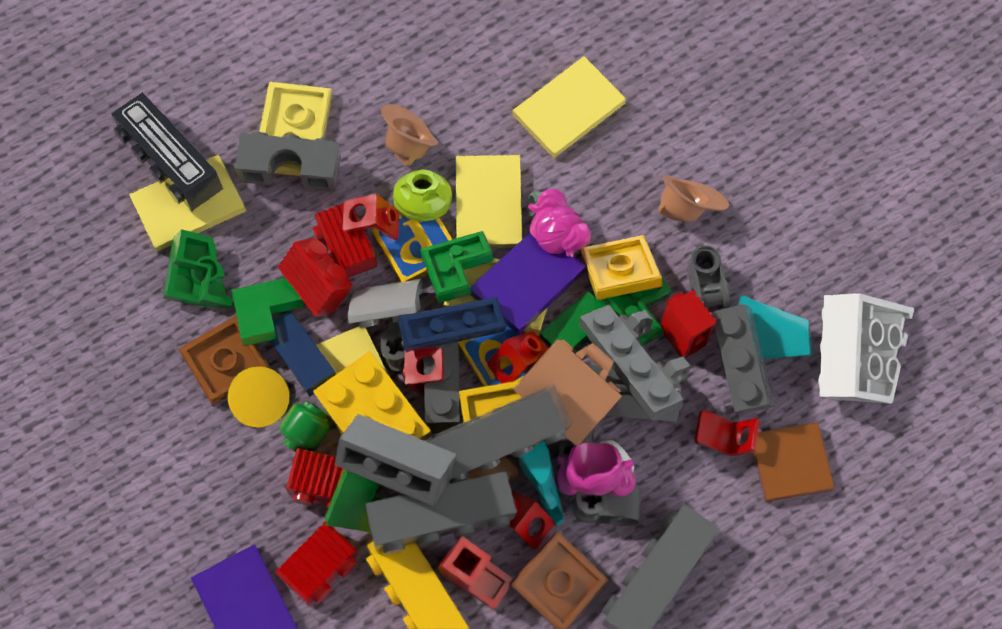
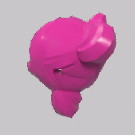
[528,189,591,258]
[555,442,636,497]

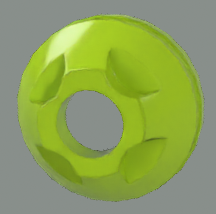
[393,169,452,222]

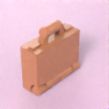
[513,339,622,446]

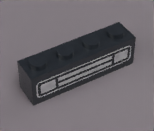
[111,92,223,211]

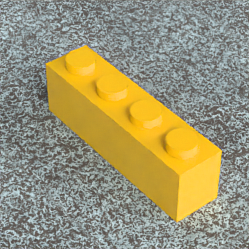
[365,542,469,629]

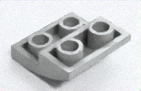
[348,279,424,327]

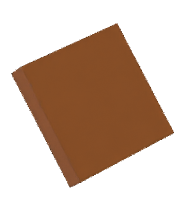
[178,315,270,406]
[753,422,835,502]
[509,532,609,629]

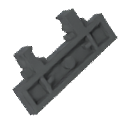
[579,305,691,421]

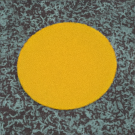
[228,367,289,428]

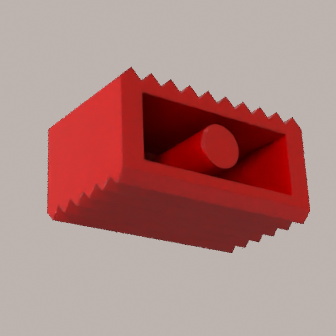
[312,203,378,278]
[277,238,353,317]
[661,291,716,359]
[286,449,344,509]
[275,521,358,606]

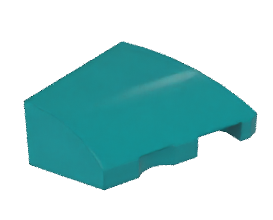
[739,296,813,359]
[519,441,564,527]

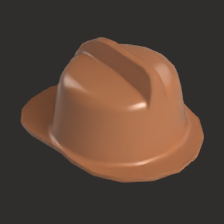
[381,104,438,166]
[658,175,729,223]

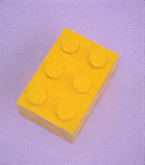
[313,351,432,441]

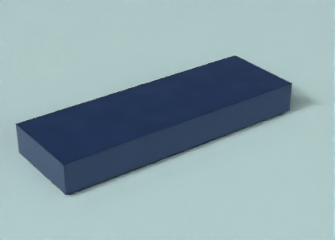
[398,297,506,352]
[269,311,336,397]

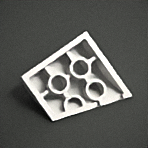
[818,293,914,404]

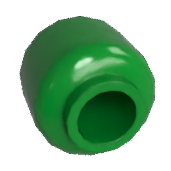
[279,400,331,452]

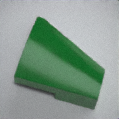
[163,229,233,308]

